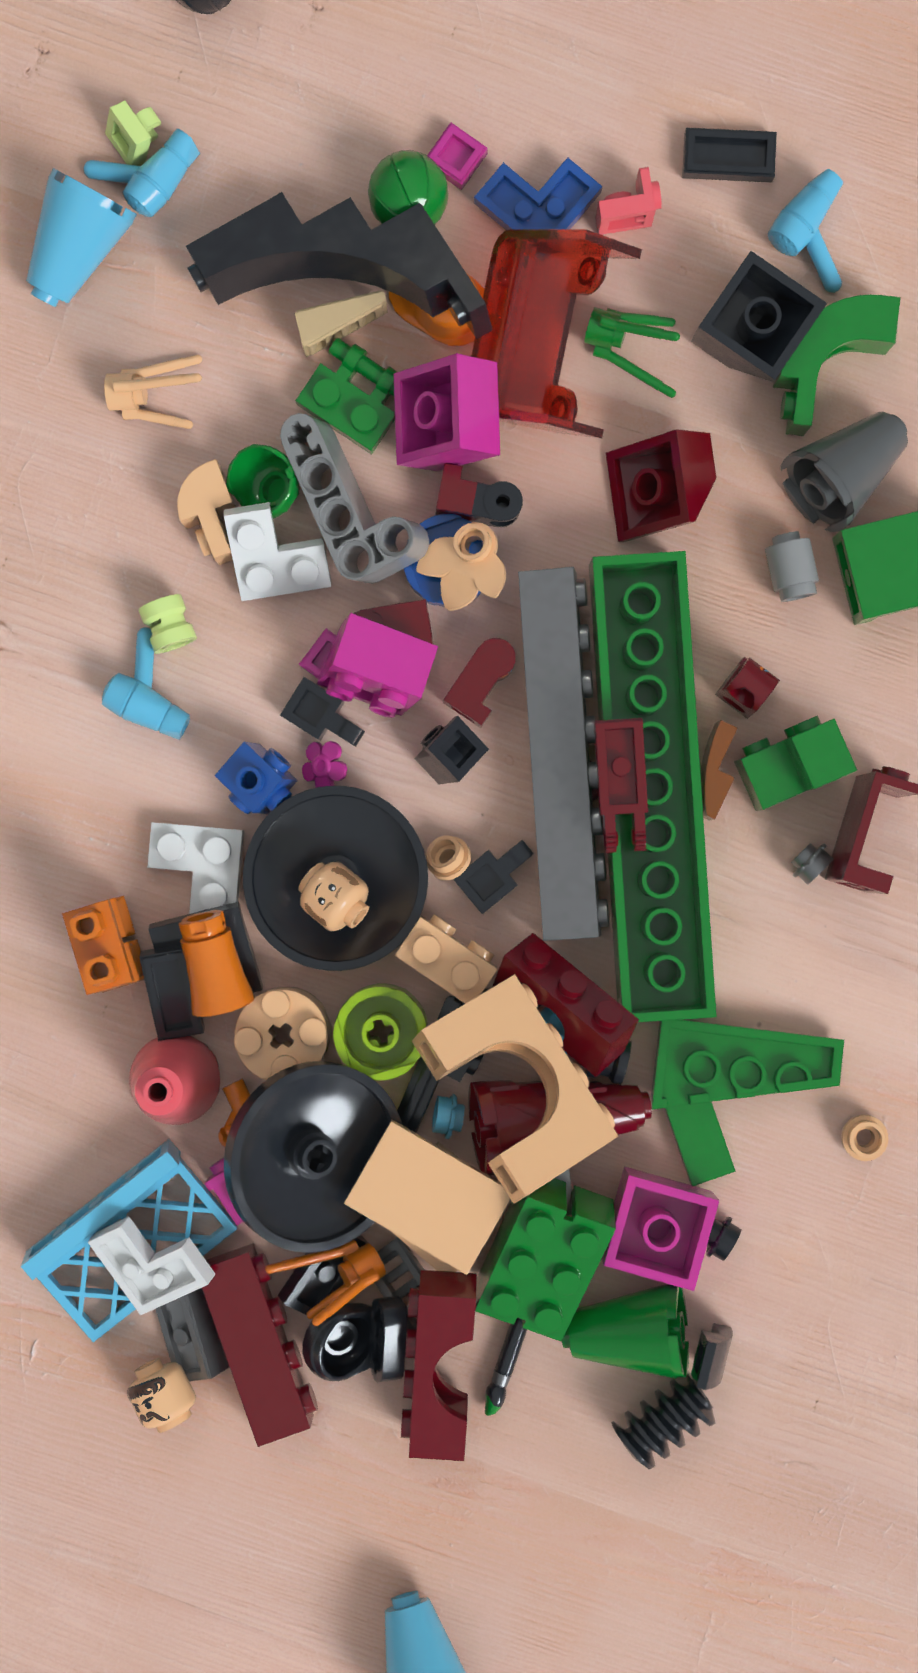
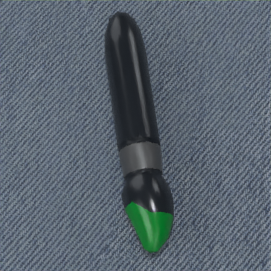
[485,1318,527,1416]

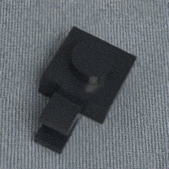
[280,677,365,747]
[453,840,534,914]

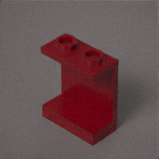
[825,766,918,894]

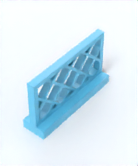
[21,1139,238,1342]

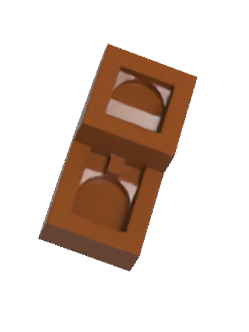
[700,720,737,821]

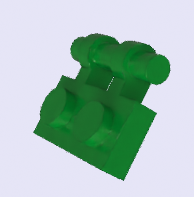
[295,338,397,455]

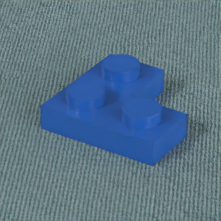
[474,157,603,261]

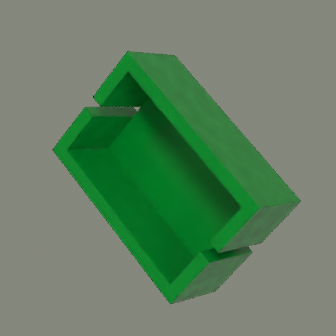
[475,1178,616,1341]

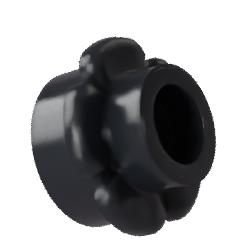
[706,1217,742,1261]

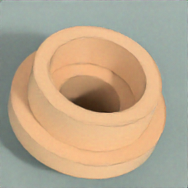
[426,835,471,880]
[841,1115,888,1161]

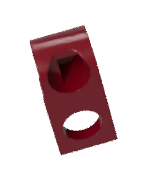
[353,599,434,644]
[443,638,516,728]
[715,657,780,719]

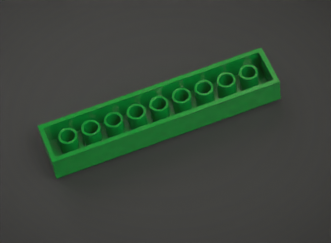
[589,551,717,1022]

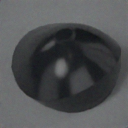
[302,1303,371,1381]

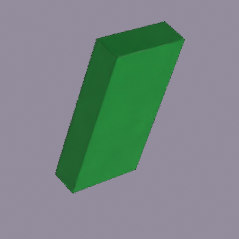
[664,1102,736,1186]

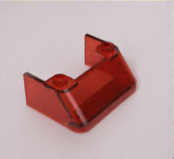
[471,229,642,439]

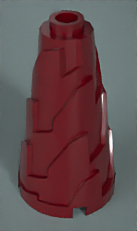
[468,1080,652,1176]

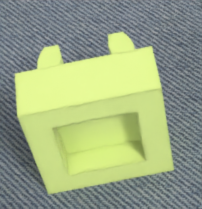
[105,100,161,166]

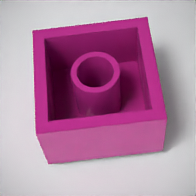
[394,353,500,471]
[601,1166,719,1291]

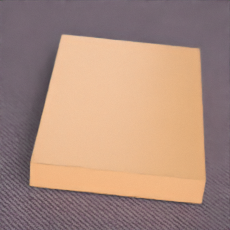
[344,1120,511,1275]

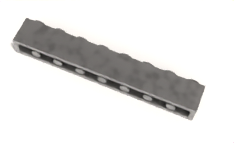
[518,567,609,941]

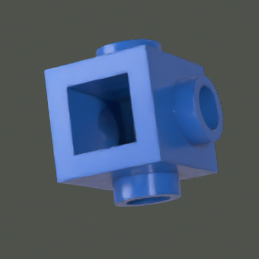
[214,741,298,814]

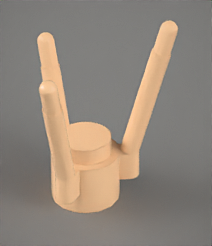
[104,355,202,429]

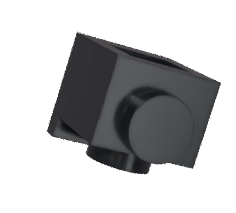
[414,716,489,784]

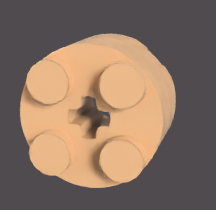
[234,987,331,1080]

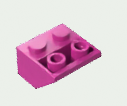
[317,613,438,718]

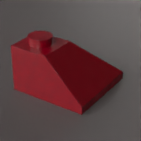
[606,429,717,542]

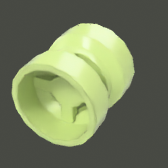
[138,594,197,654]

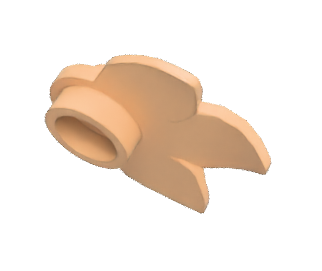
[416,522,506,611]

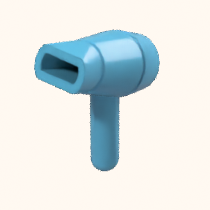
[83,128,200,217]
[768,169,843,293]
[102,627,190,740]

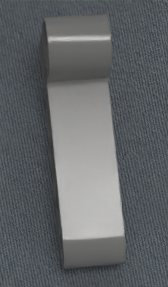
[280,413,429,584]

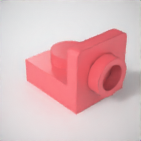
[595,167,662,235]

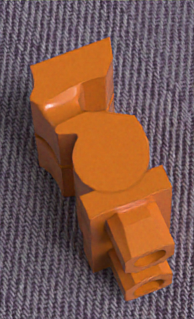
[62,895,144,995]

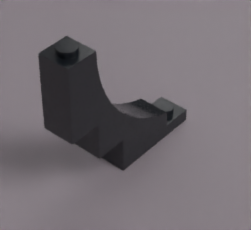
[186,192,493,339]

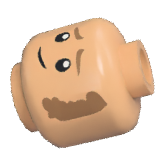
[298,862,369,931]

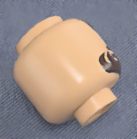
[127,1358,196,1433]

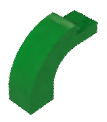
[773,294,901,436]

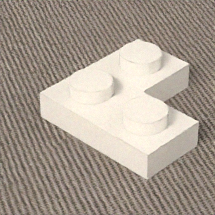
[224,502,331,601]
[147,822,244,914]
[88,1216,215,1315]

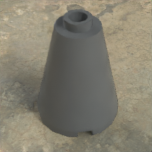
[781,412,908,532]

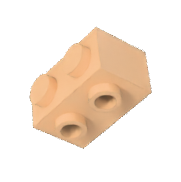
[395,914,498,1004]

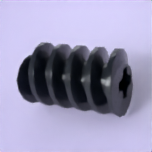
[611,1371,716,1469]

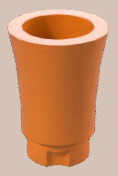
[179,910,255,1017]

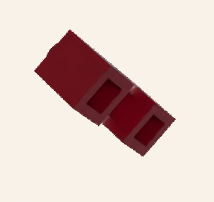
[492,933,639,1077]

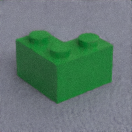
[734,715,857,811]

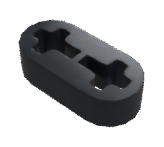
[369,1295,407,1383]

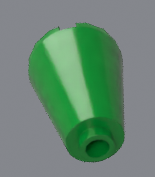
[562,1284,689,1379]

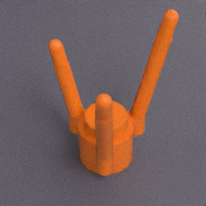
[265,1239,386,1326]

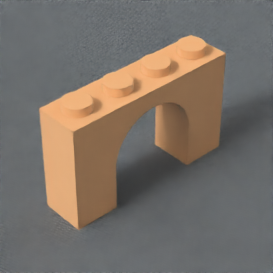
[412,974,619,1204]

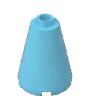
[26,168,137,307]
[385,1591,466,1673]

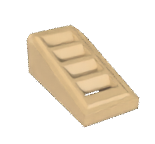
[295,290,388,357]

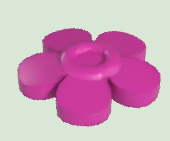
[302,741,347,788]

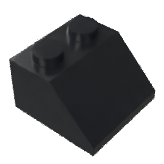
[691,251,827,382]

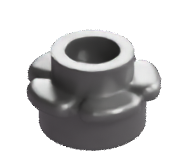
[791,843,833,885]

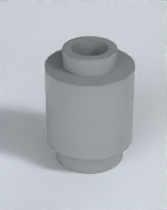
[765,531,819,602]

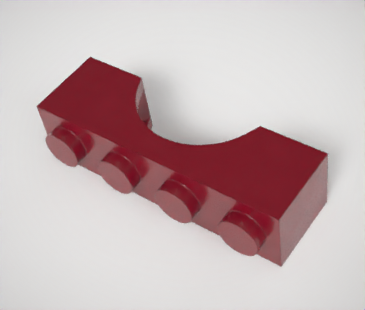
[401,1270,477,1461]

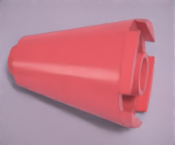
[129,1036,220,1125]

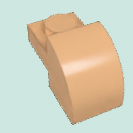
[177,459,236,565]

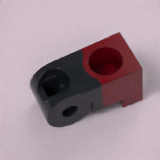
[435,463,523,527]

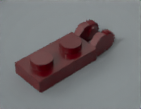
[594,718,648,853]

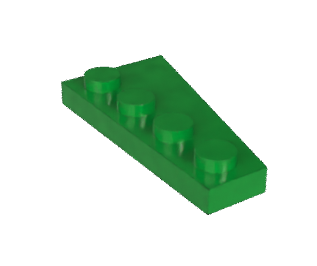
[651,1020,844,1110]

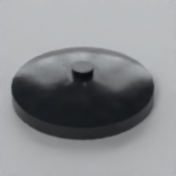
[243,786,428,971]
[224,1061,402,1253]

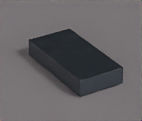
[682,128,777,183]
[139,944,205,1041]

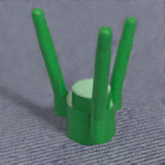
[584,307,680,398]

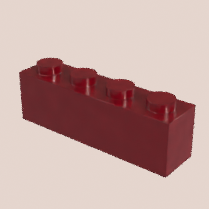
[202,1243,318,1447]

